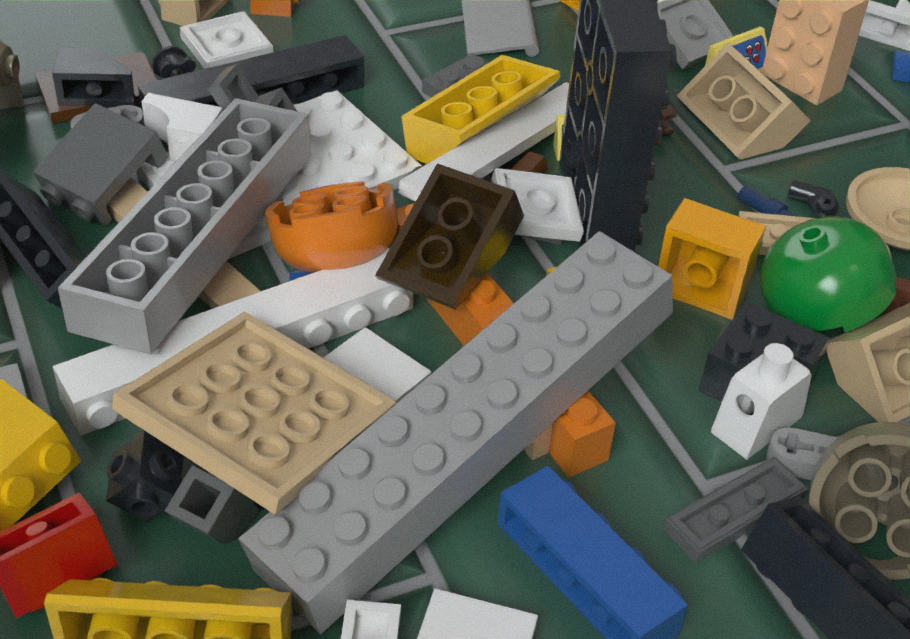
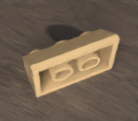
[677,43,811,160]
[826,303,910,422]

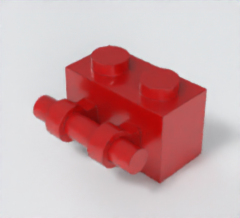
[0,493,118,618]

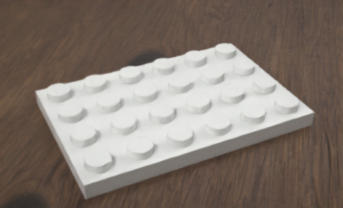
[137,90,421,259]

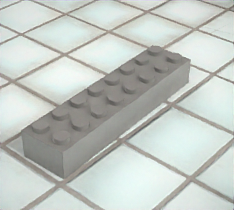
[58,98,311,354]

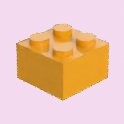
[658,198,766,320]

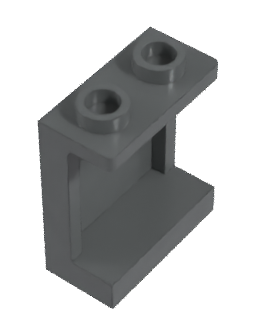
[33,103,168,226]

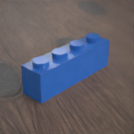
[497,466,688,639]

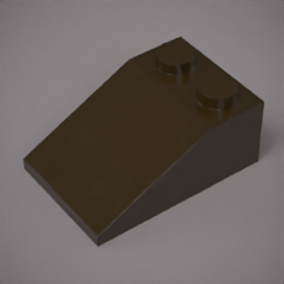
[375,163,525,310]

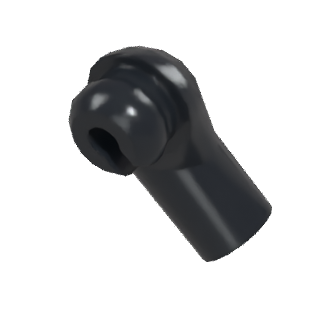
[787,179,839,218]

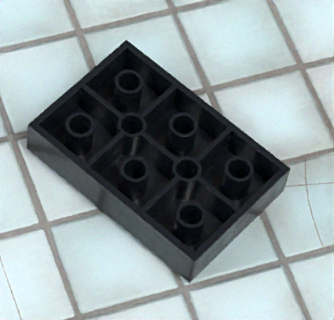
[559,0,677,252]

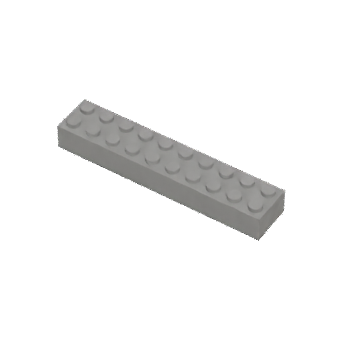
[238,231,673,634]

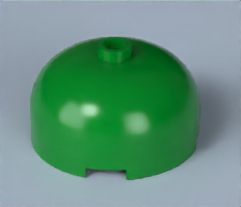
[760,216,896,333]

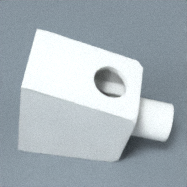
[711,343,812,460]

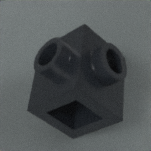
[106,430,184,522]

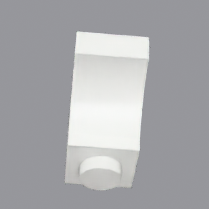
[142,93,223,161]

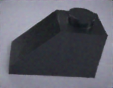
[52,47,136,106]

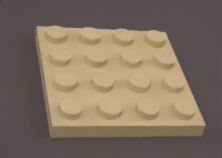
[112,311,397,515]

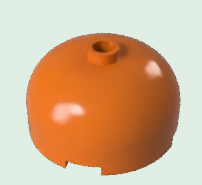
[265,181,398,273]

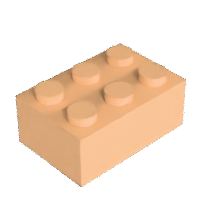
[761,0,869,106]

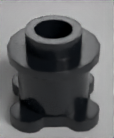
[152,46,196,79]

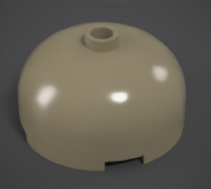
[809,422,910,580]

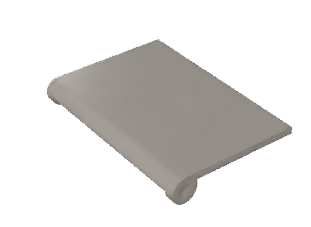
[461,0,539,57]

